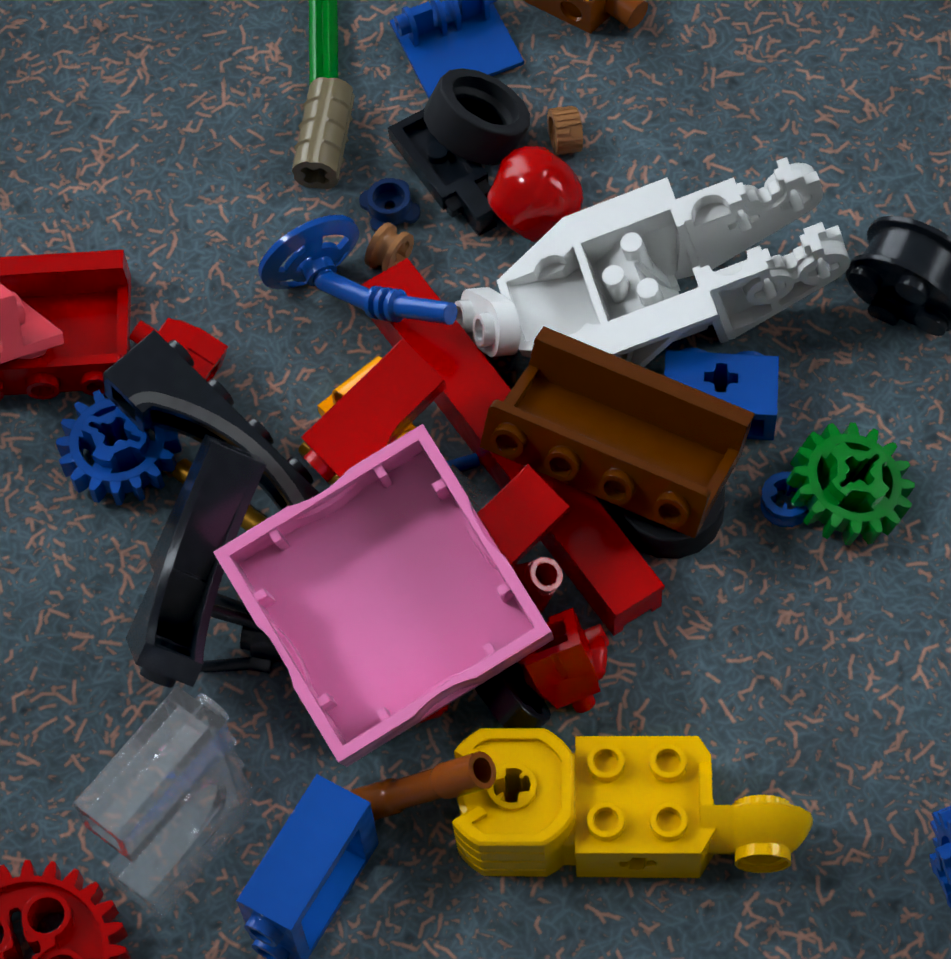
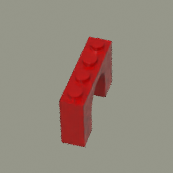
[301,338,570,568]

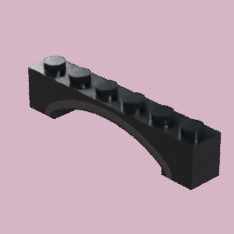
[103,330,320,511]

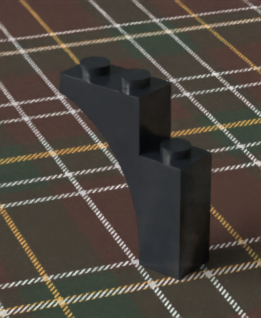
[126,434,266,688]

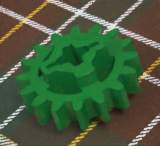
[786,422,915,546]

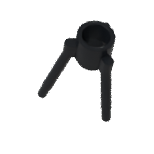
[200,593,284,674]

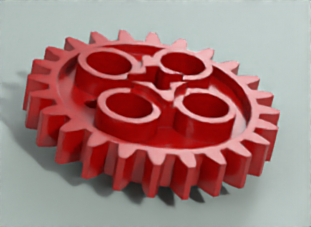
[0,860,131,959]

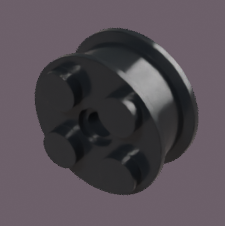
[846,216,951,336]

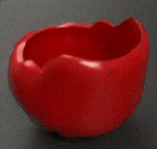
[487,146,584,243]

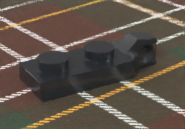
[388,108,497,237]

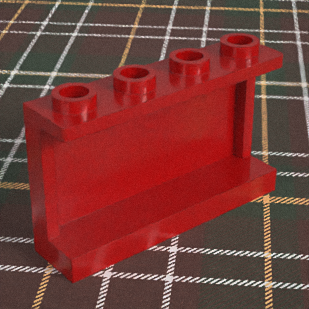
[0,249,131,400]

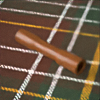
[350,751,496,821]

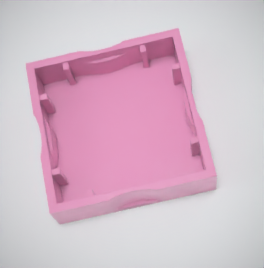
[213,424,554,767]

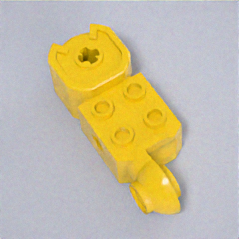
[452,728,813,878]

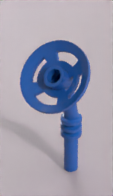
[258,215,458,325]

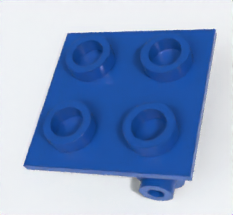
[389,0,524,99]

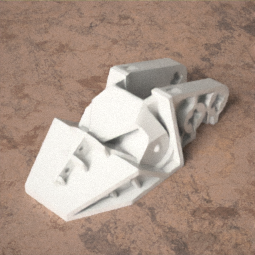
[497,157,851,367]

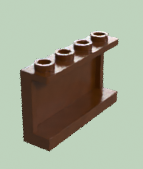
[480,326,755,538]

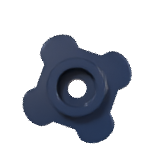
[359,178,421,232]

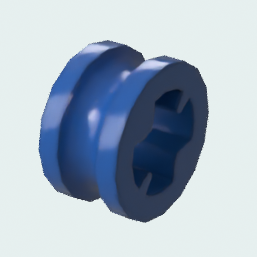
[760,471,809,527]

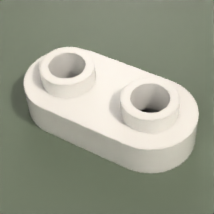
[455,287,521,357]

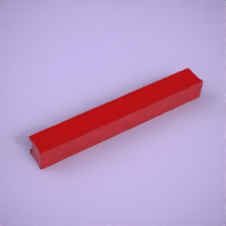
[361,258,665,636]

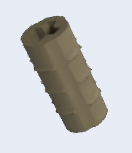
[292,77,355,189]

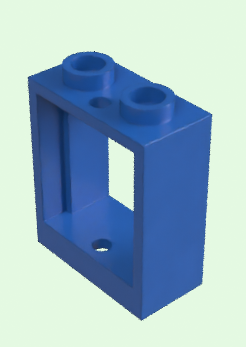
[236,774,379,959]

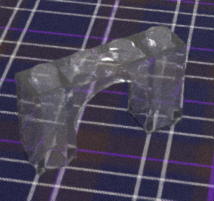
[73,686,255,922]

